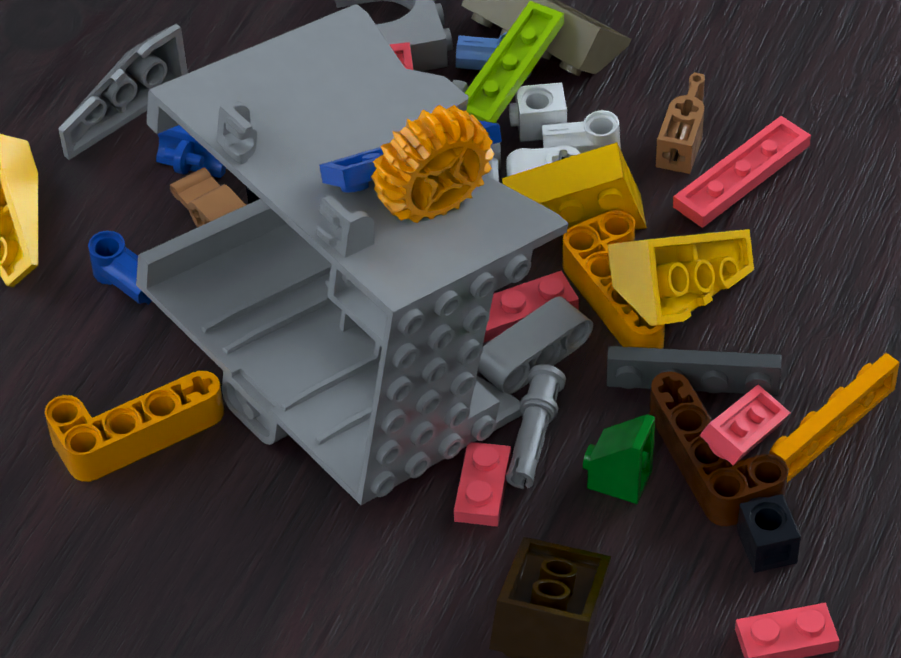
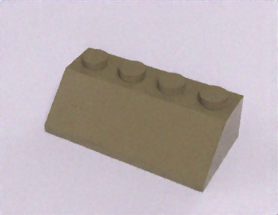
[461,0,632,76]

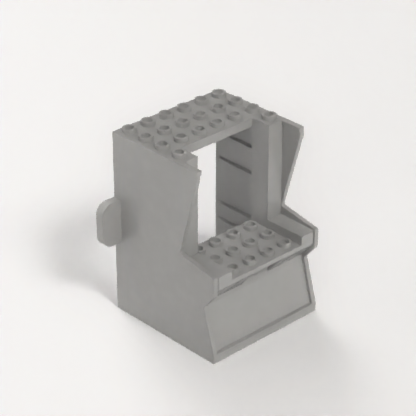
[136,4,569,505]

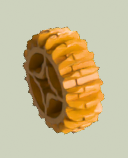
[371,105,495,223]

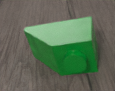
[583,414,655,504]

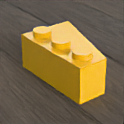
[502,142,647,235]

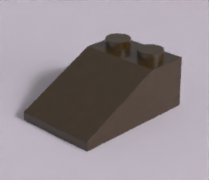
[489,537,611,658]

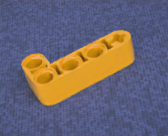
[563,210,665,349]
[44,371,224,482]

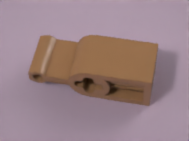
[656,72,705,174]
[170,167,246,228]

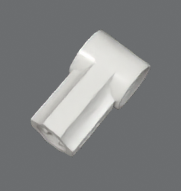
[542,110,621,154]

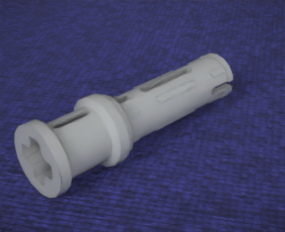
[506,364,566,489]

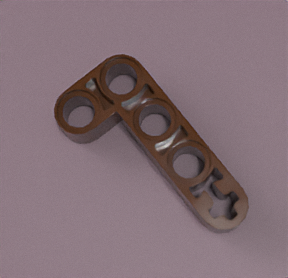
[649,371,788,526]

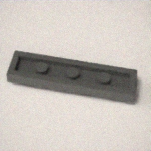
[607,346,782,395]

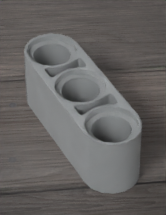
[478,296,593,395]

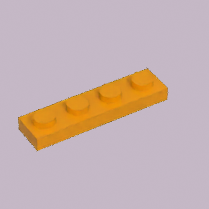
[769,353,900,483]

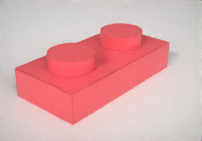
[454,442,511,527]
[735,602,840,658]

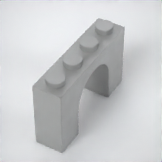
[335,0,453,72]

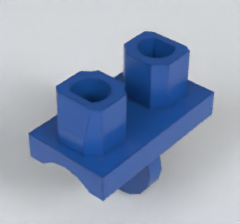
[156,125,226,178]

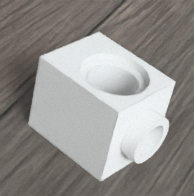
[509,82,567,142]

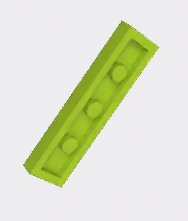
[465,1,564,123]

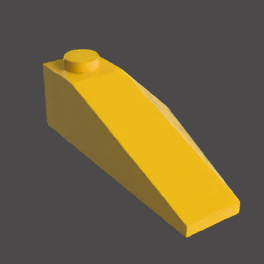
[0,134,38,287]
[608,229,754,326]

